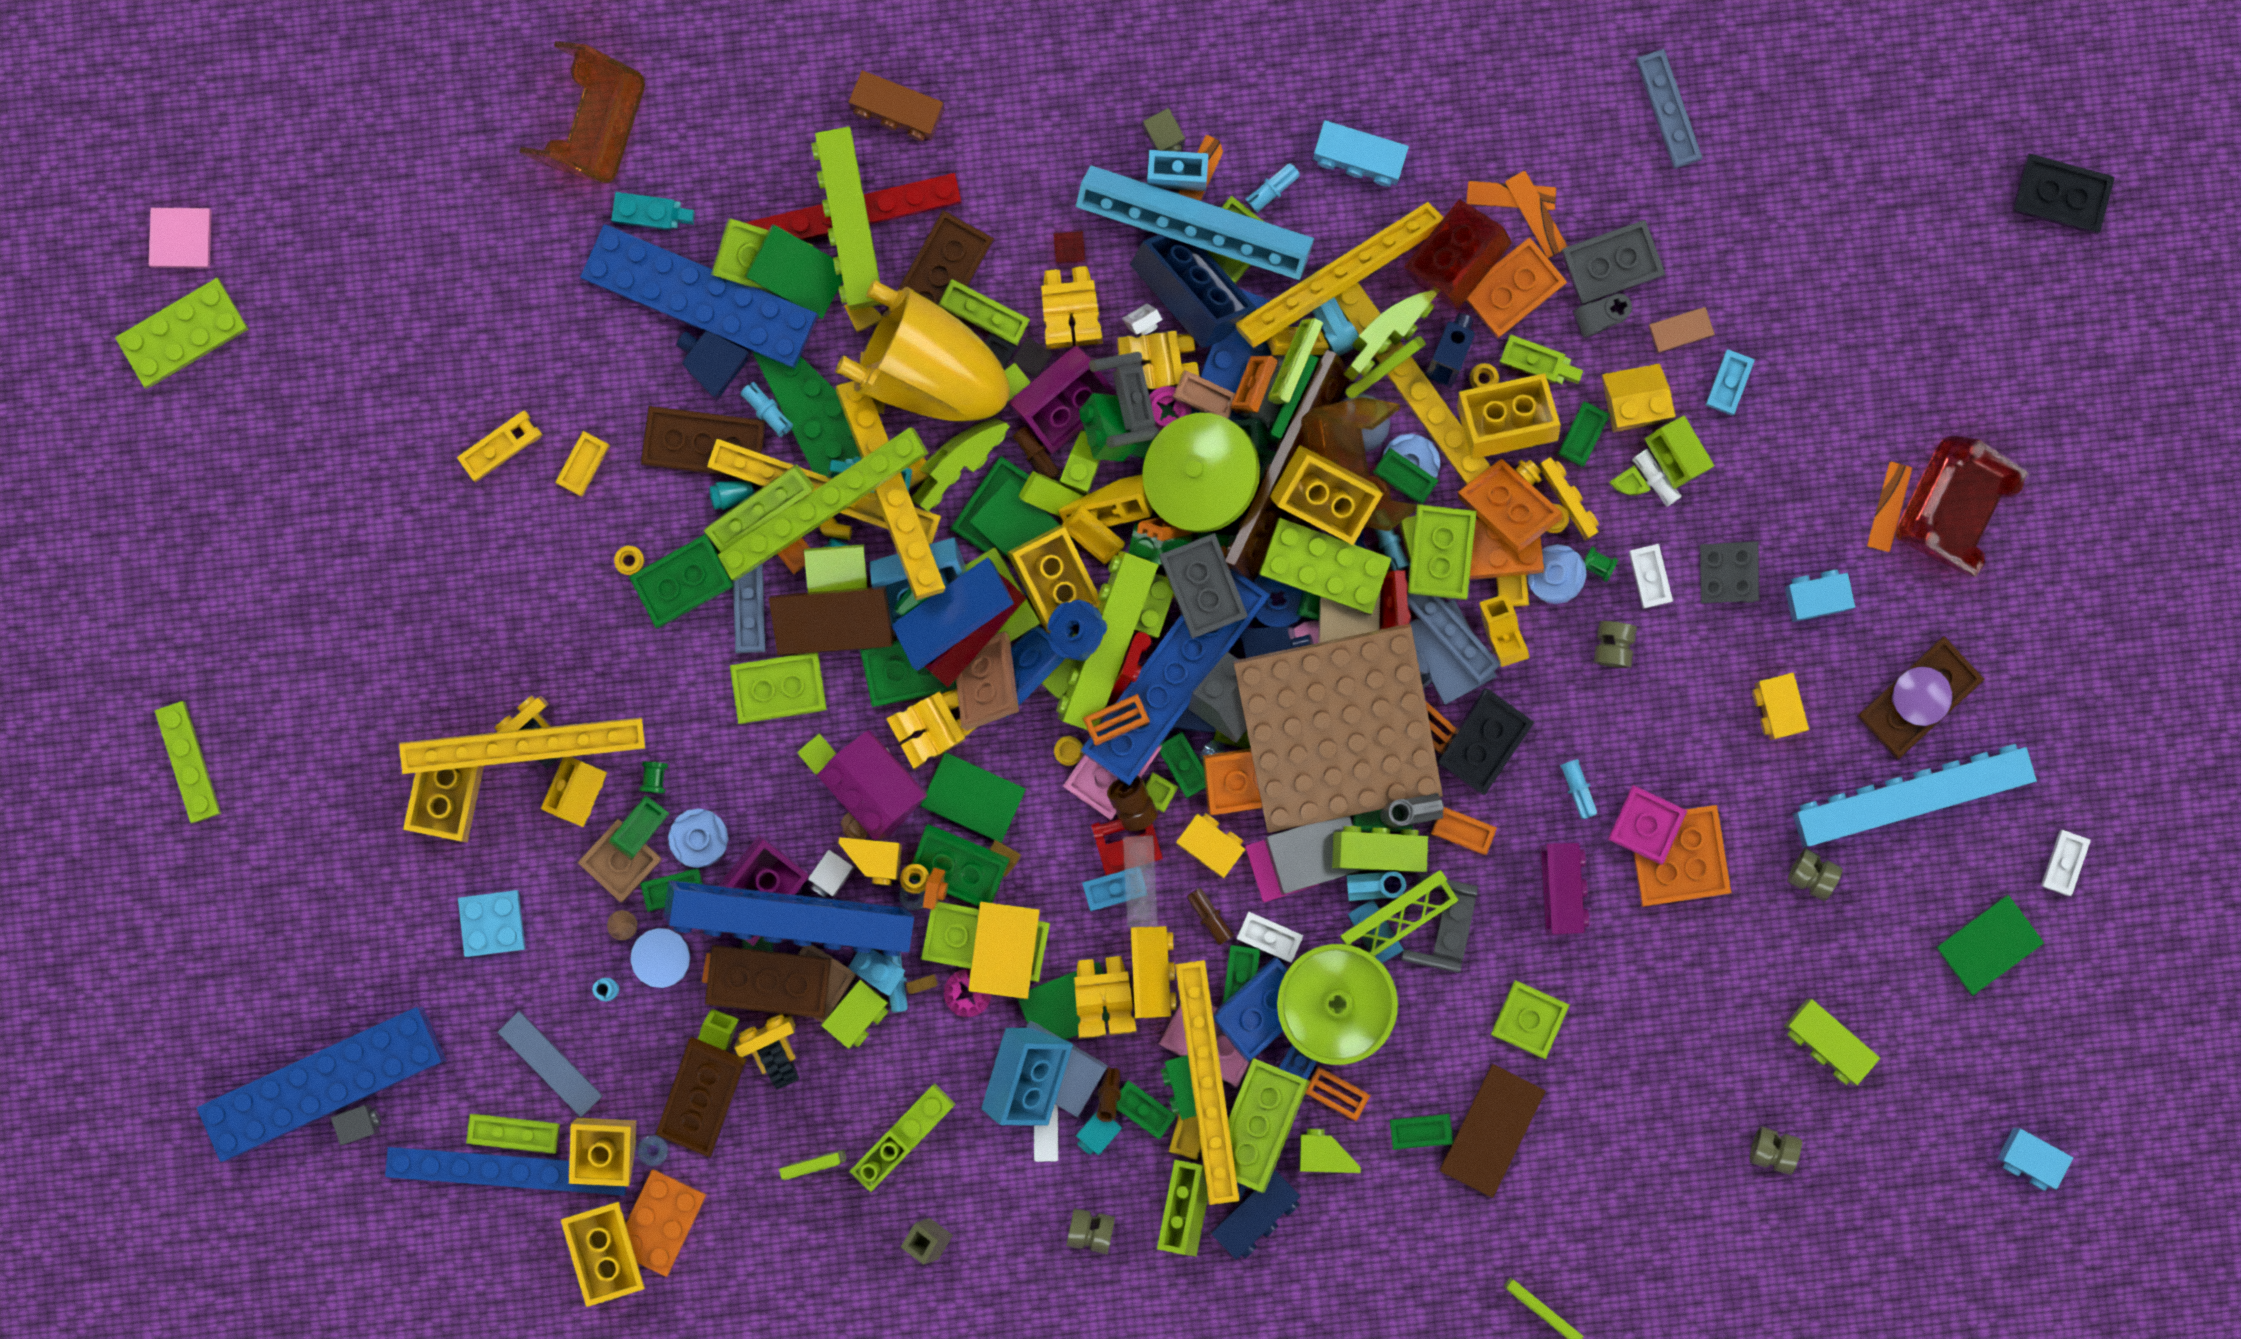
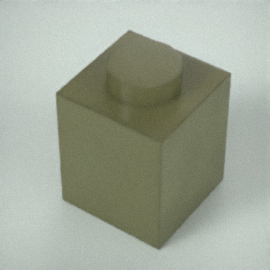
[1143,108,1185,152]
[901,1218,953,1265]

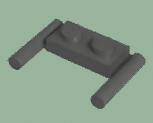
[1089,352,1159,448]
[1401,873,1478,973]

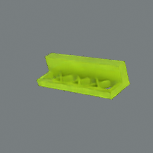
[1339,870,1459,956]

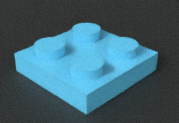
[458,890,526,957]

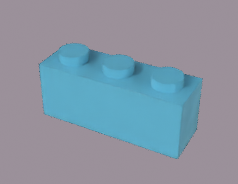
[1313,120,1409,187]

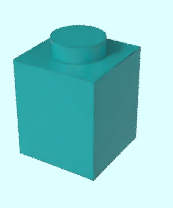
[1076,1111,1122,1156]

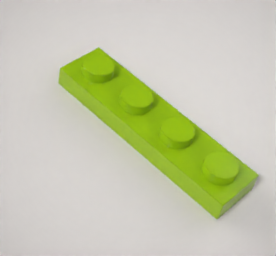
[703,464,815,552]
[154,701,221,824]

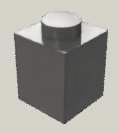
[331,1104,382,1146]

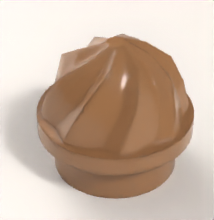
[841,812,868,840]
[607,910,637,940]

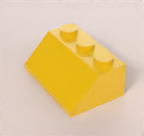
[1131,926,1176,1018]
[561,1202,645,1307]

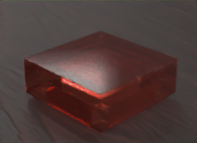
[1053,231,1085,264]

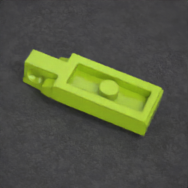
[1499,335,1583,385]

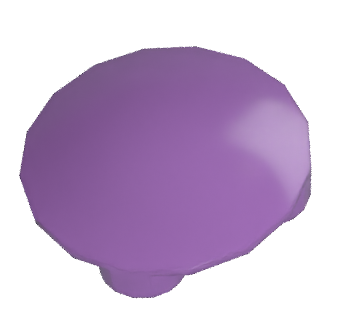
[1891,667,1952,726]

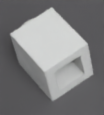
[808,850,855,898]

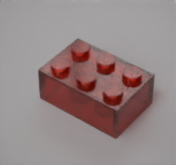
[1404,199,1512,310]

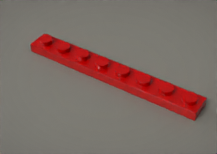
[744,173,962,241]

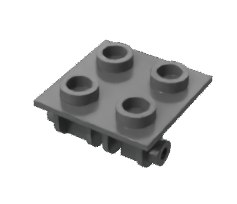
[1700,541,1759,603]

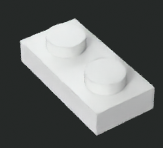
[1122,304,1163,335]
[1629,544,1673,609]
[2041,830,2091,896]
[1237,912,1303,963]

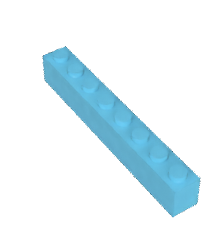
[1076,165,1314,280]
[1793,744,2037,848]

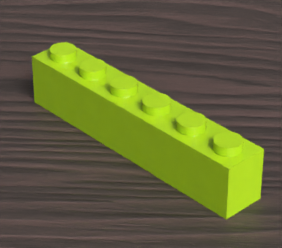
[811,126,883,311]
[1056,550,1158,730]

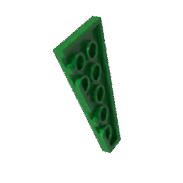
[752,351,861,476]

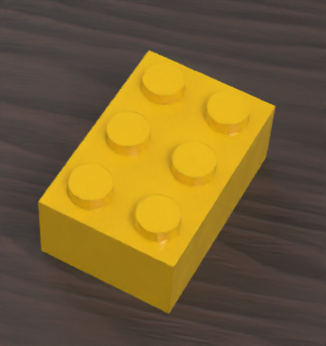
[1457,373,1561,459]
[1270,445,1383,545]
[1007,526,1101,633]
[403,766,484,843]

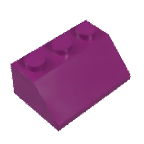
[1009,345,1118,454]
[817,730,928,841]
[718,835,810,946]
[1540,843,1589,935]

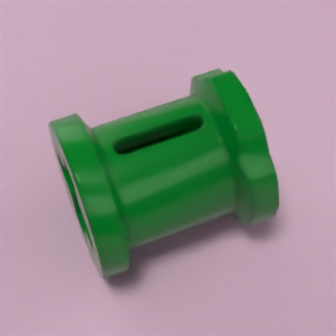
[1584,546,1618,583]
[639,761,668,794]

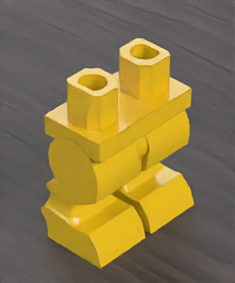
[1041,266,1103,350]
[1117,331,1199,392]
[886,689,977,771]
[1074,956,1137,1039]

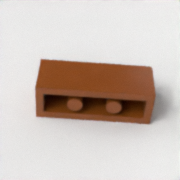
[848,70,945,141]

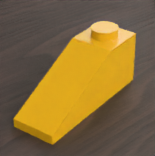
[1058,474,1153,527]

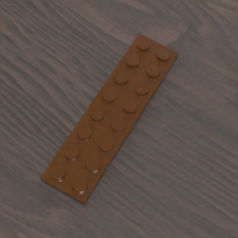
[1225,350,1350,582]

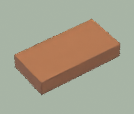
[1648,307,1715,354]
[1172,370,1235,419]

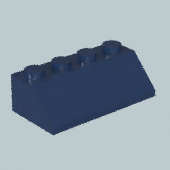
[1130,235,1257,348]

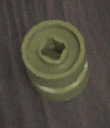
[1593,621,1637,669]
[1787,848,1843,902]
[1749,1126,1802,1175]
[1066,1208,1115,1255]

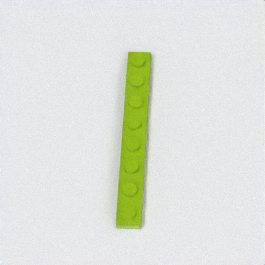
[718,427,929,581]

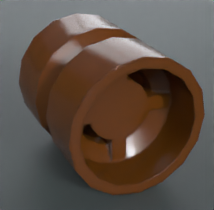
[1107,776,1158,831]

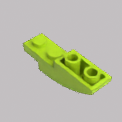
[1344,290,1437,381]
[911,418,1010,512]
[849,1083,956,1192]

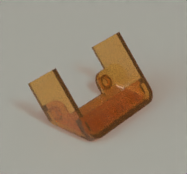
[519,41,645,183]
[1301,397,1416,531]

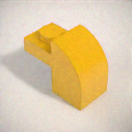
[1479,594,1530,667]

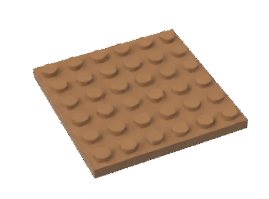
[1233,624,1443,833]

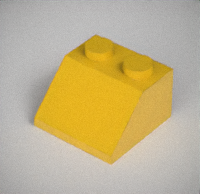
[1601,364,1675,432]
[839,837,902,886]
[569,1118,636,1186]

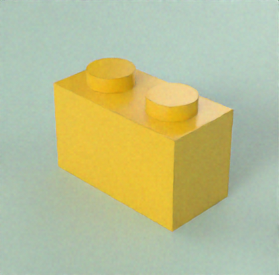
[1752,672,1809,741]
[540,756,607,827]
[1176,813,1245,879]

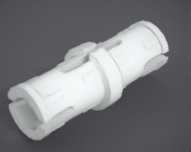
[1632,449,1682,508]

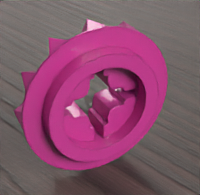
[1149,386,1191,432]
[944,969,992,1017]

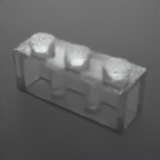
[1123,836,1158,928]

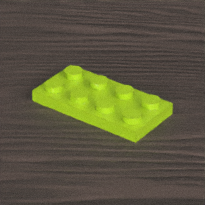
[115,278,249,389]
[1259,518,1392,615]
[921,902,1050,982]
[1228,1058,1310,1193]

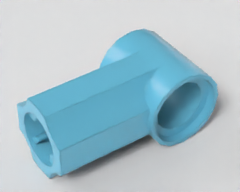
[1312,297,1359,356]
[1347,871,1406,901]

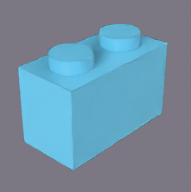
[1147,150,1208,191]
[1785,569,1855,622]
[1997,1128,2073,1191]

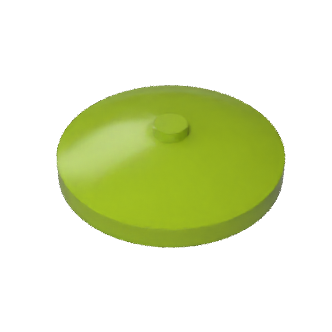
[1142,413,1260,533]
[1277,944,1398,1065]

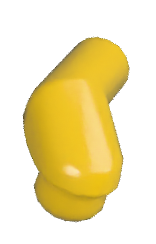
[818,516,852,540]

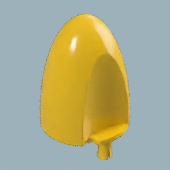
[835,279,1010,421]

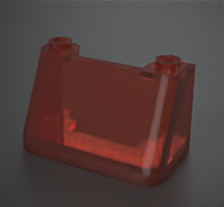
[1896,436,2029,577]

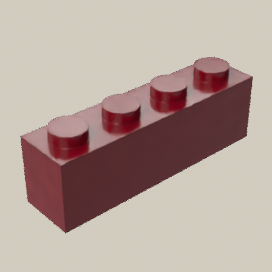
[924,572,1027,687]

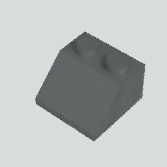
[1188,652,1247,743]

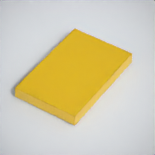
[968,902,1040,999]

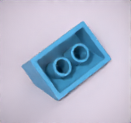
[870,538,966,626]
[981,1028,1073,1126]

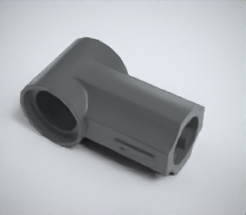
[1380,793,1444,829]

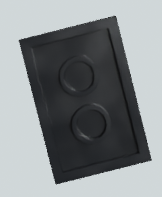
[2012,153,2115,235]
[1436,688,1534,796]

